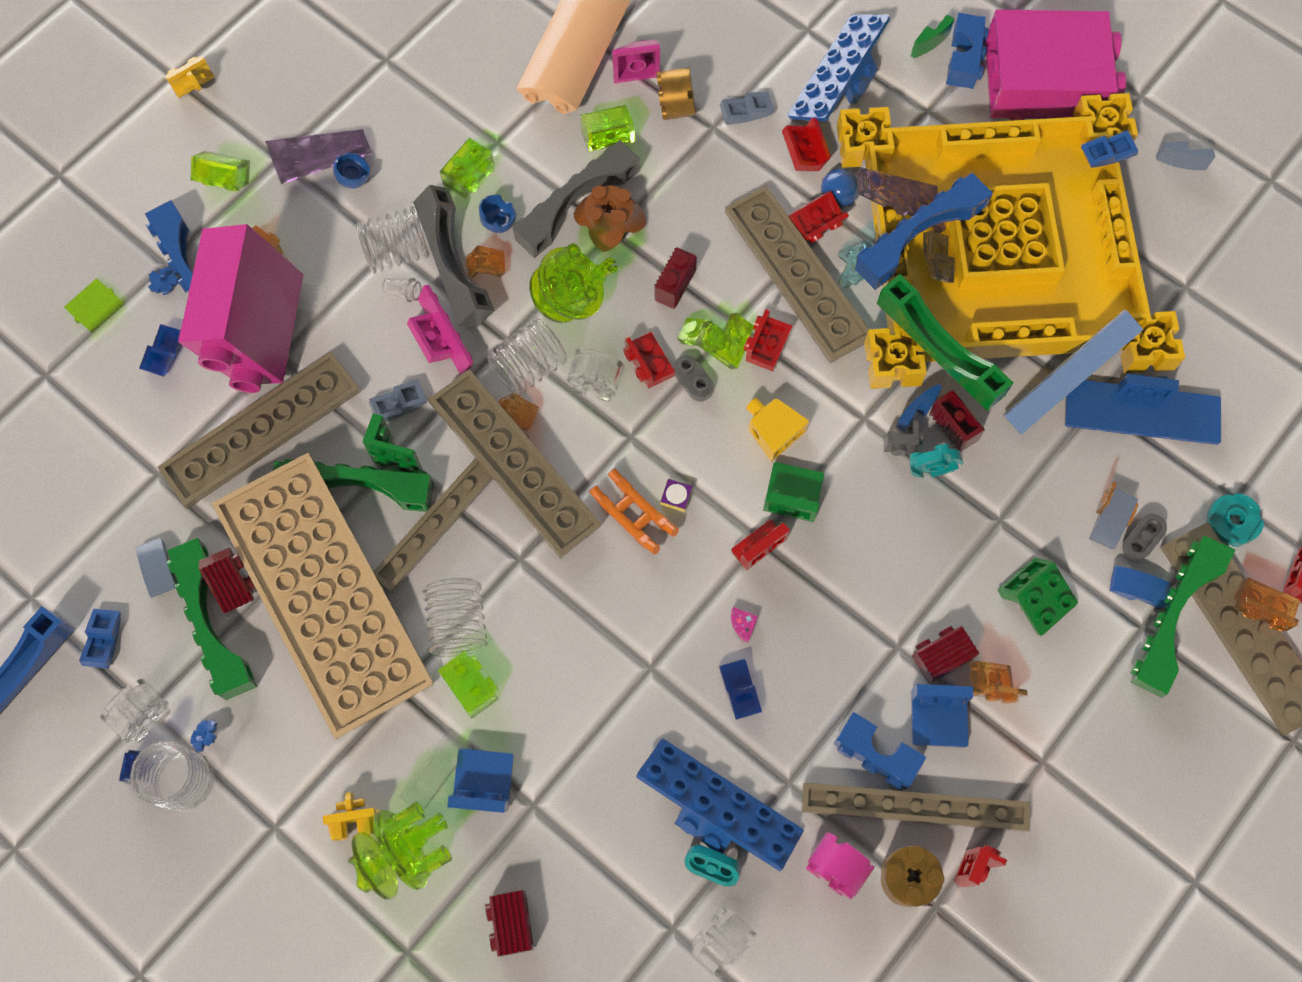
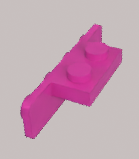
[407,284,473,375]

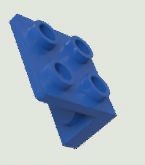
[911,684,973,748]
[447,748,514,813]

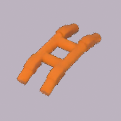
[588,468,679,555]

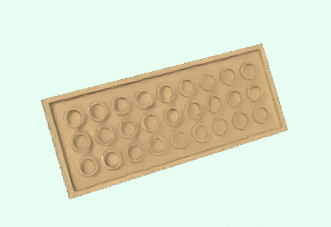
[211,453,435,740]

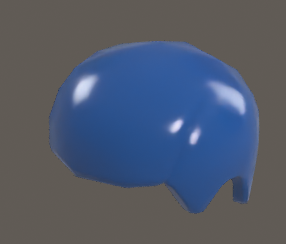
[333,153,370,189]
[821,169,859,207]
[479,194,517,233]

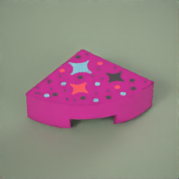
[731,607,758,643]

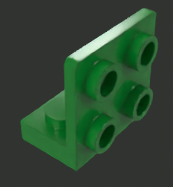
[362,413,422,473]
[763,462,824,522]
[997,557,1078,636]

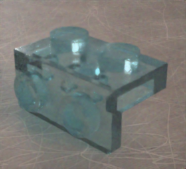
[837,239,874,289]

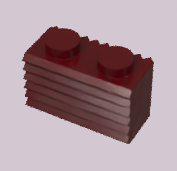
[654,247,697,309]
[929,390,986,452]
[199,547,256,613]
[912,626,980,684]
[485,890,534,957]

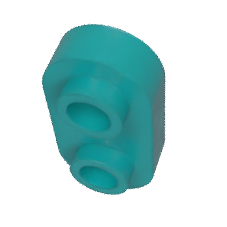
[684,845,741,887]

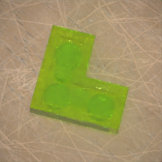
[695,313,754,370]

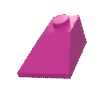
[612,40,660,84]

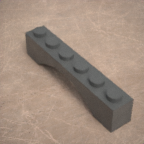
[513,140,640,258]
[413,184,495,327]

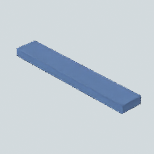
[1003,310,1143,435]

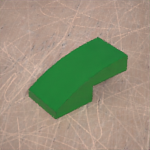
[911,15,955,58]

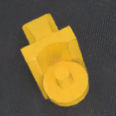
[165,56,215,98]
[323,792,380,841]

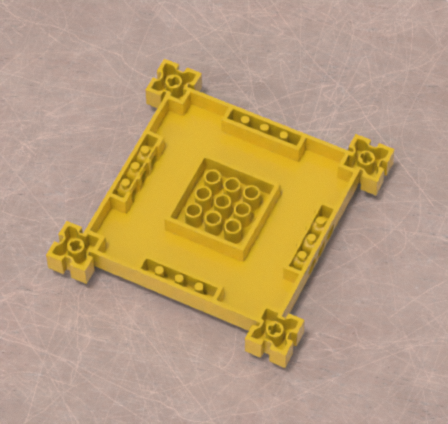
[837,93,1186,389]

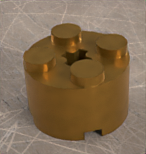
[656,67,696,120]
[881,846,945,907]

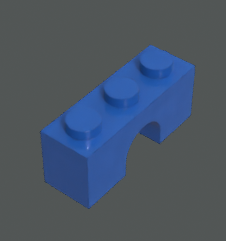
[946,13,989,89]
[833,712,927,790]

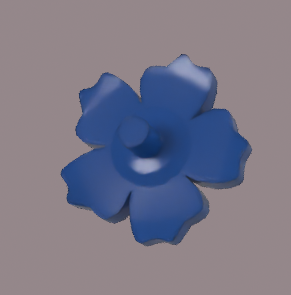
[148,266,178,295]
[190,720,218,752]

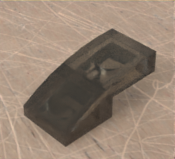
[923,231,955,283]

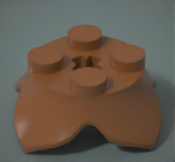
[573,186,647,252]

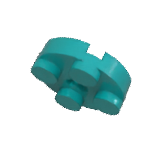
[909,444,963,478]
[1206,493,1264,547]

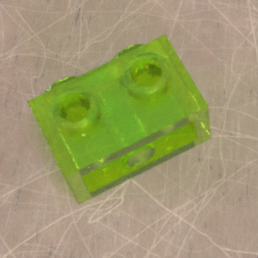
[580,105,635,152]
[439,138,494,199]
[191,151,250,191]
[438,651,499,719]

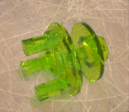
[529,243,618,323]
[348,801,452,900]

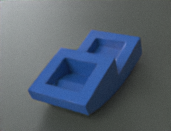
[1081,130,1138,168]
[896,384,943,432]
[1109,566,1171,609]
[79,609,121,669]

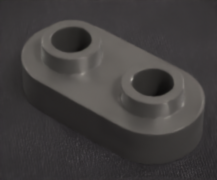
[674,355,714,401]
[1122,514,1167,561]

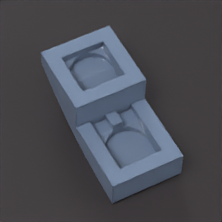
[720,92,774,125]
[1156,141,1215,170]
[369,379,427,422]
[1089,488,1138,550]
[135,538,176,598]

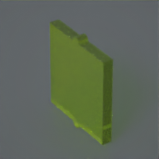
[64,278,125,333]

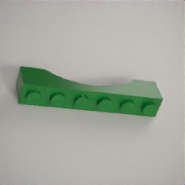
[876,274,1014,411]
[273,459,434,512]
[1130,535,1235,698]
[167,538,257,700]

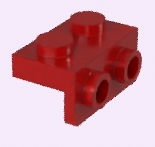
[782,118,831,171]
[788,191,849,242]
[743,309,793,372]

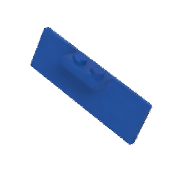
[787,14,890,121]
[1065,373,1221,445]
[636,739,804,871]

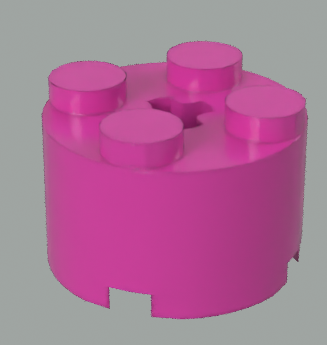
[805,832,875,900]

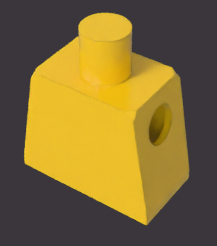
[746,398,809,461]

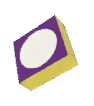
[660,479,693,512]

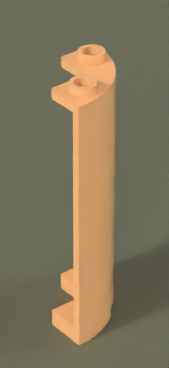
[516,0,631,114]

